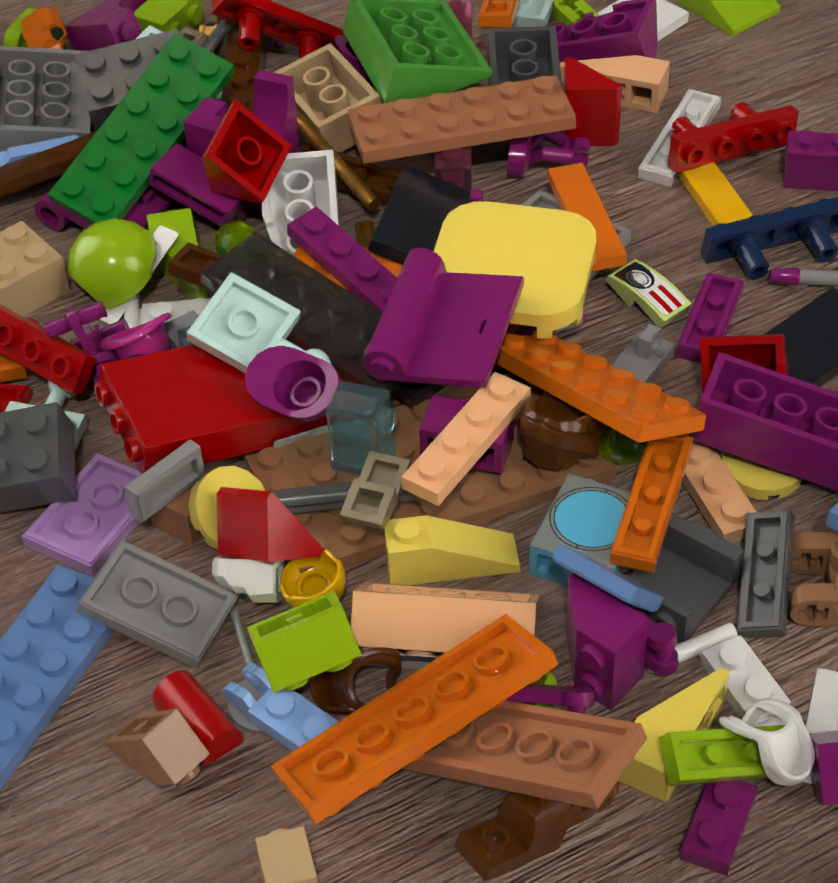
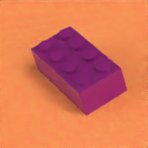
[688,352,838,491]

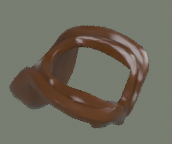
[309,647,402,715]

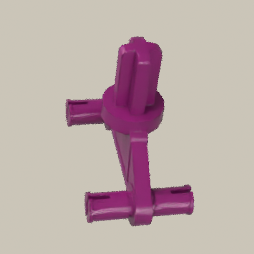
[44,301,129,383]

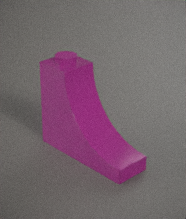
[64,0,147,51]
[249,70,300,214]

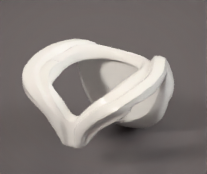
[719,699,815,786]

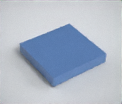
[552,543,664,612]

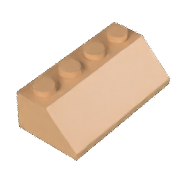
[351,582,540,657]

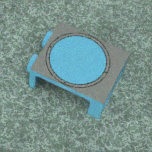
[529,473,631,586]

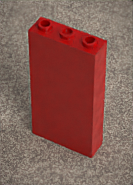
[95,317,378,474]

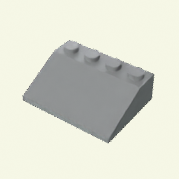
[0,46,91,152]

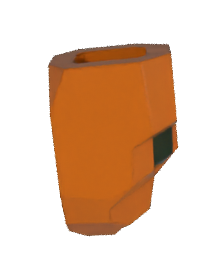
[21,7,67,50]

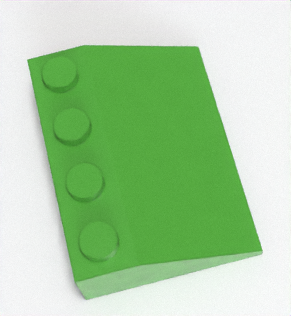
[342,0,492,103]

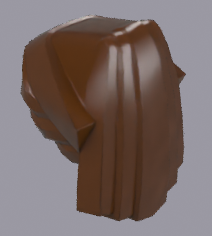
[517,391,610,471]

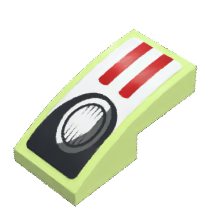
[606,259,692,328]

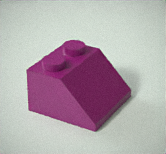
[566,573,649,710]

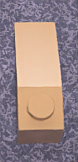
[560,55,670,113]

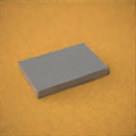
[77,540,239,670]

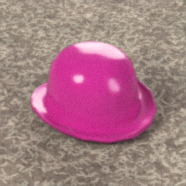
[99,312,172,360]

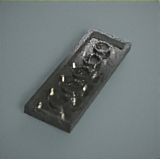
[201,231,405,404]

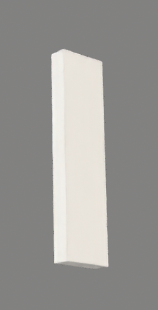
[638,89,721,187]

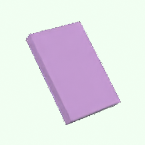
[21,453,141,576]

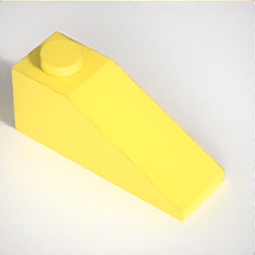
[384,515,520,585]
[618,668,730,803]

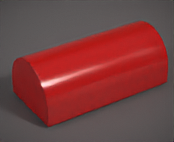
[153,670,243,767]

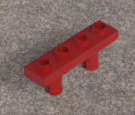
[211,0,345,59]
[668,102,799,173]
[0,304,97,394]

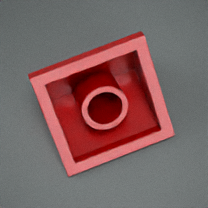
[564,56,622,146]
[202,100,292,204]
[700,334,789,392]
[216,487,325,562]

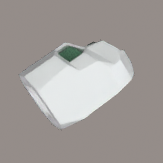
[212,556,286,603]

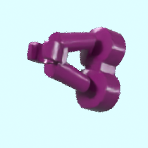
[507,131,590,178]

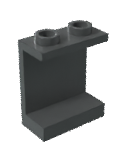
[617,512,744,643]

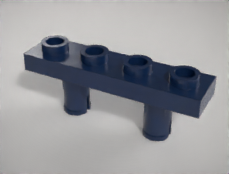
[700,197,838,280]

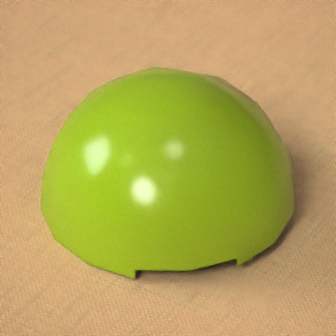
[66,218,157,309]

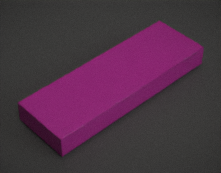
[675,273,744,363]

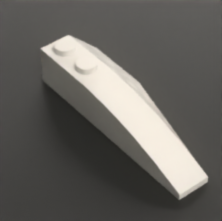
[262,150,346,332]

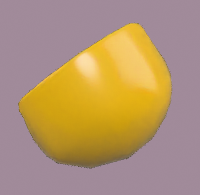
[279,549,346,608]

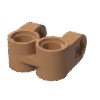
[789,532,838,627]

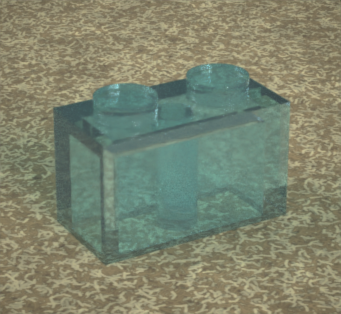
[326,381,397,475]

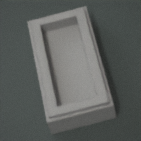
[125,439,205,523]

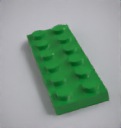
[48,33,235,225]

